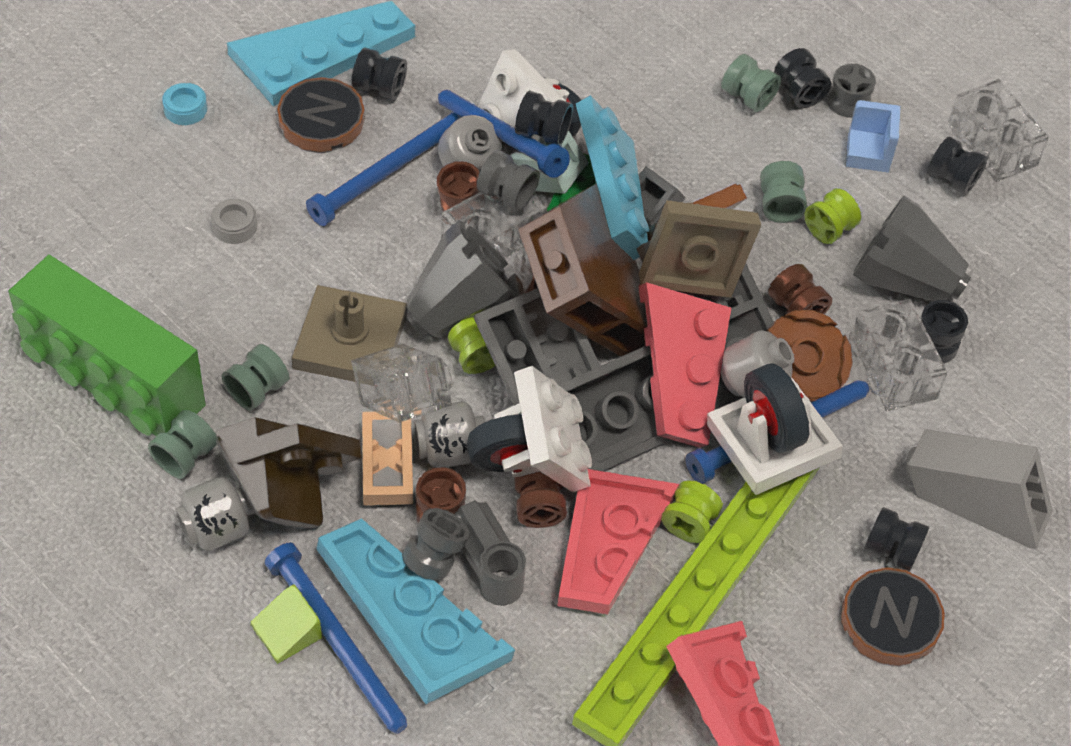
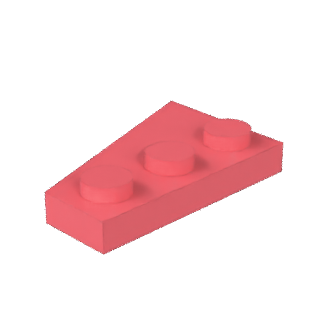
[638,282,731,447]
[557,469,679,615]
[666,621,780,746]

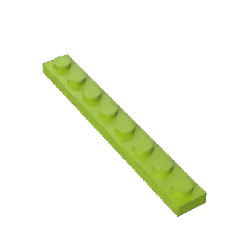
[572,467,820,746]

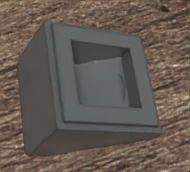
[639,166,685,225]

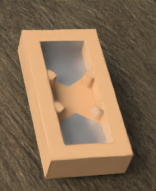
[362,411,413,505]

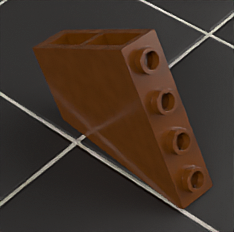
[518,183,648,357]

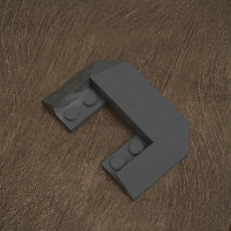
[473,241,774,471]

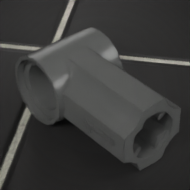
[455,500,526,606]

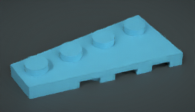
[227,0,415,107]
[576,95,649,260]
[316,518,515,704]

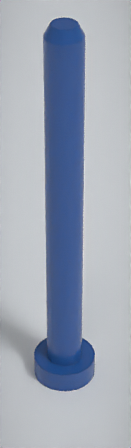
[438,89,570,178]
[306,113,461,226]
[685,380,869,484]
[264,542,407,734]

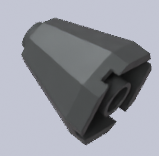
[853,195,971,301]
[407,220,525,338]

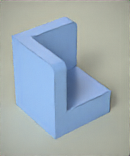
[846,100,900,173]

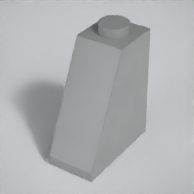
[906,429,1053,549]

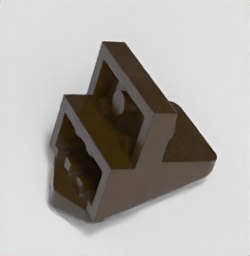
[216,417,362,528]

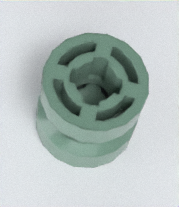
[721,53,781,112]
[760,161,808,223]
[221,344,290,411]
[148,410,217,479]

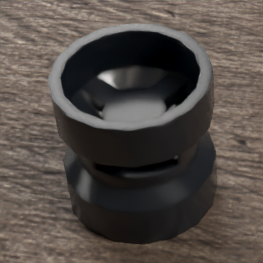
[351,47,407,100]
[774,48,832,108]
[515,90,573,146]
[927,136,988,195]
[912,300,968,364]
[863,507,930,572]

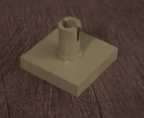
[639,200,761,298]
[291,285,408,388]

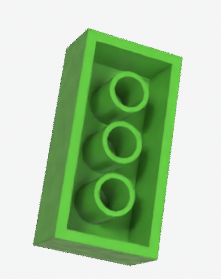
[8,254,206,436]

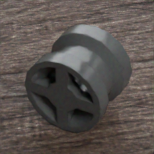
[828,64,876,118]

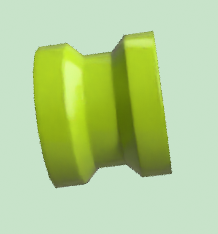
[804,188,862,244]
[448,317,496,374]
[661,480,723,543]

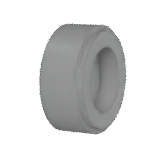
[211,199,257,244]

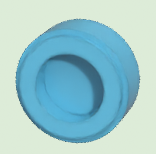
[162,83,207,125]

